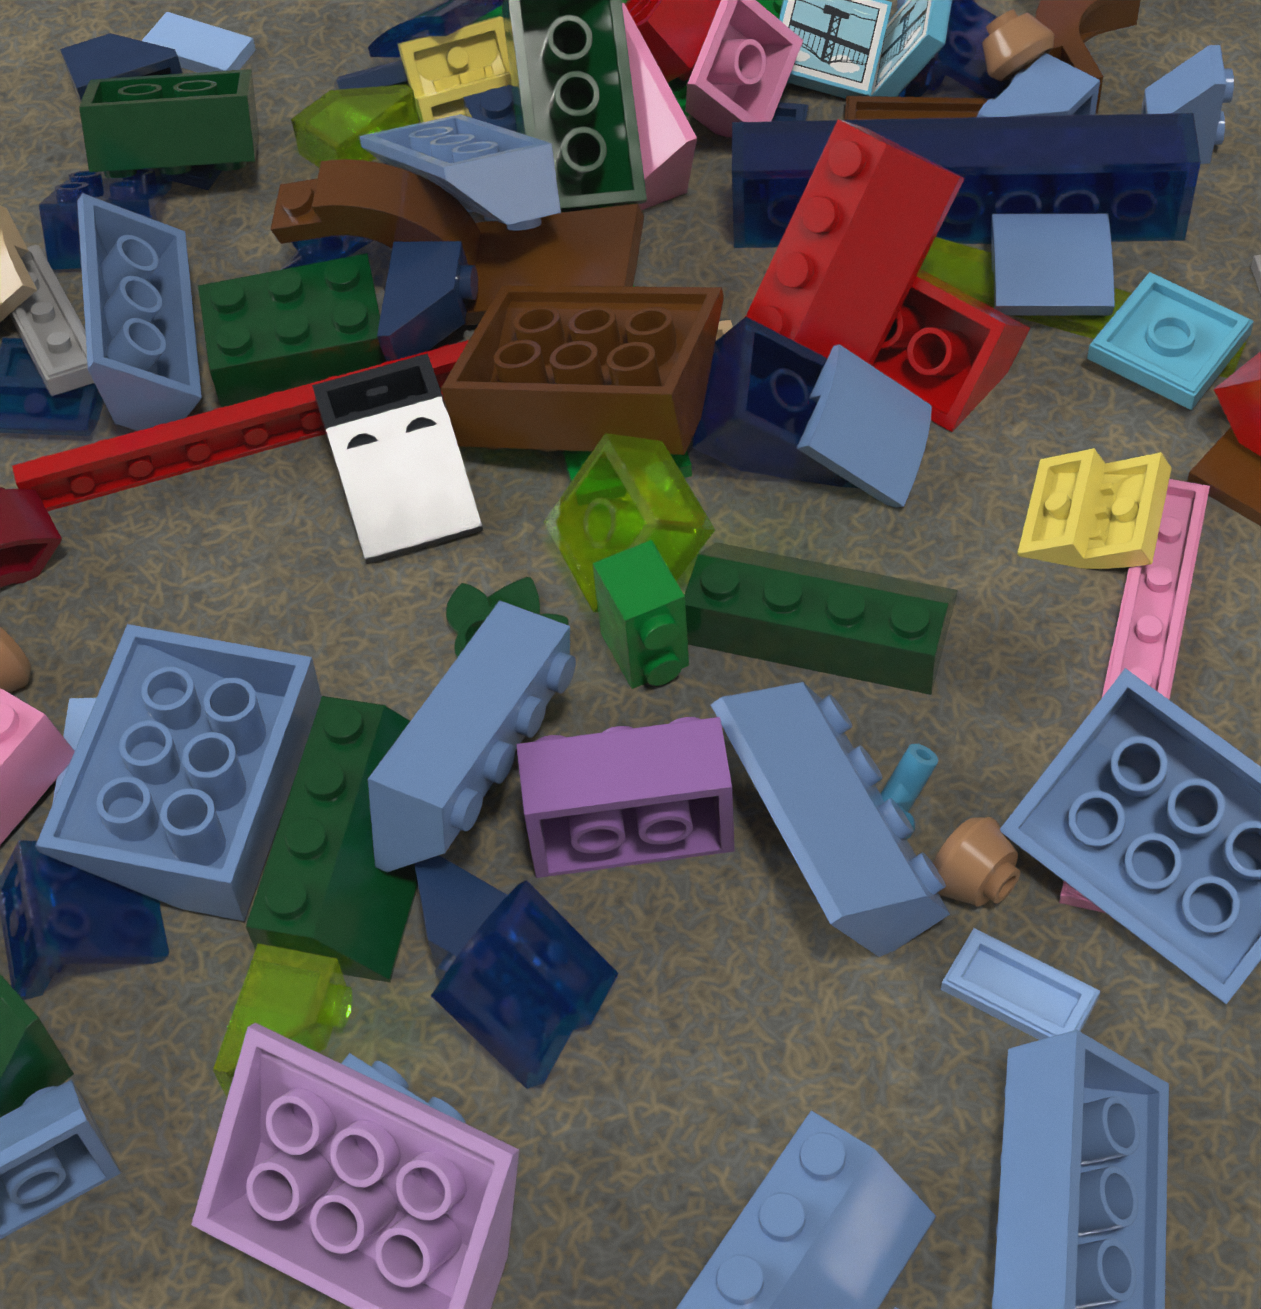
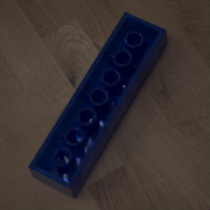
[732,113,1201,248]

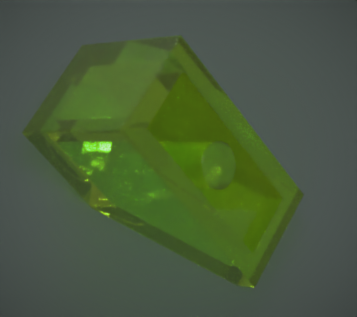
[291,85,419,168]
[213,943,353,1096]

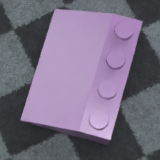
[191,1023,519,1309]

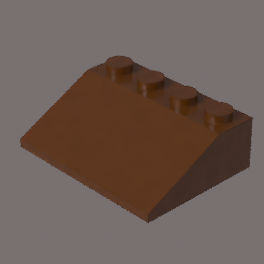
[441,285,724,456]

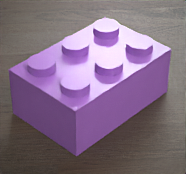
[516,717,735,878]

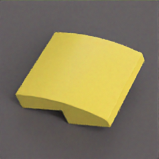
[397,16,511,123]
[1017,448,1172,569]

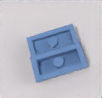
[991,214,1115,315]
[797,344,932,508]

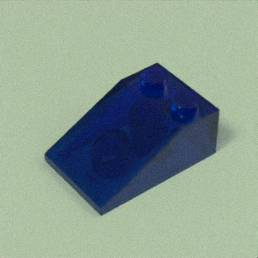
[693,317,858,488]

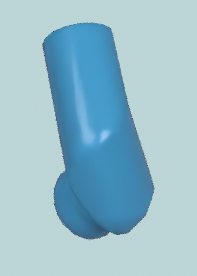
[880,744,939,839]

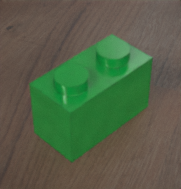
[592,540,689,689]

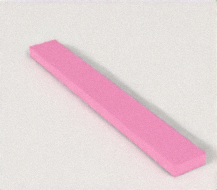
[1059,479,1210,913]

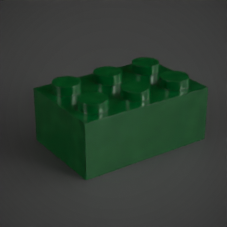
[79,69,259,178]
[198,253,386,407]

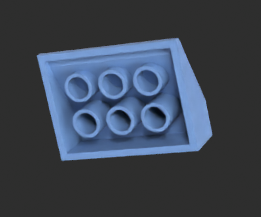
[35,624,322,921]
[1000,668,1261,1004]

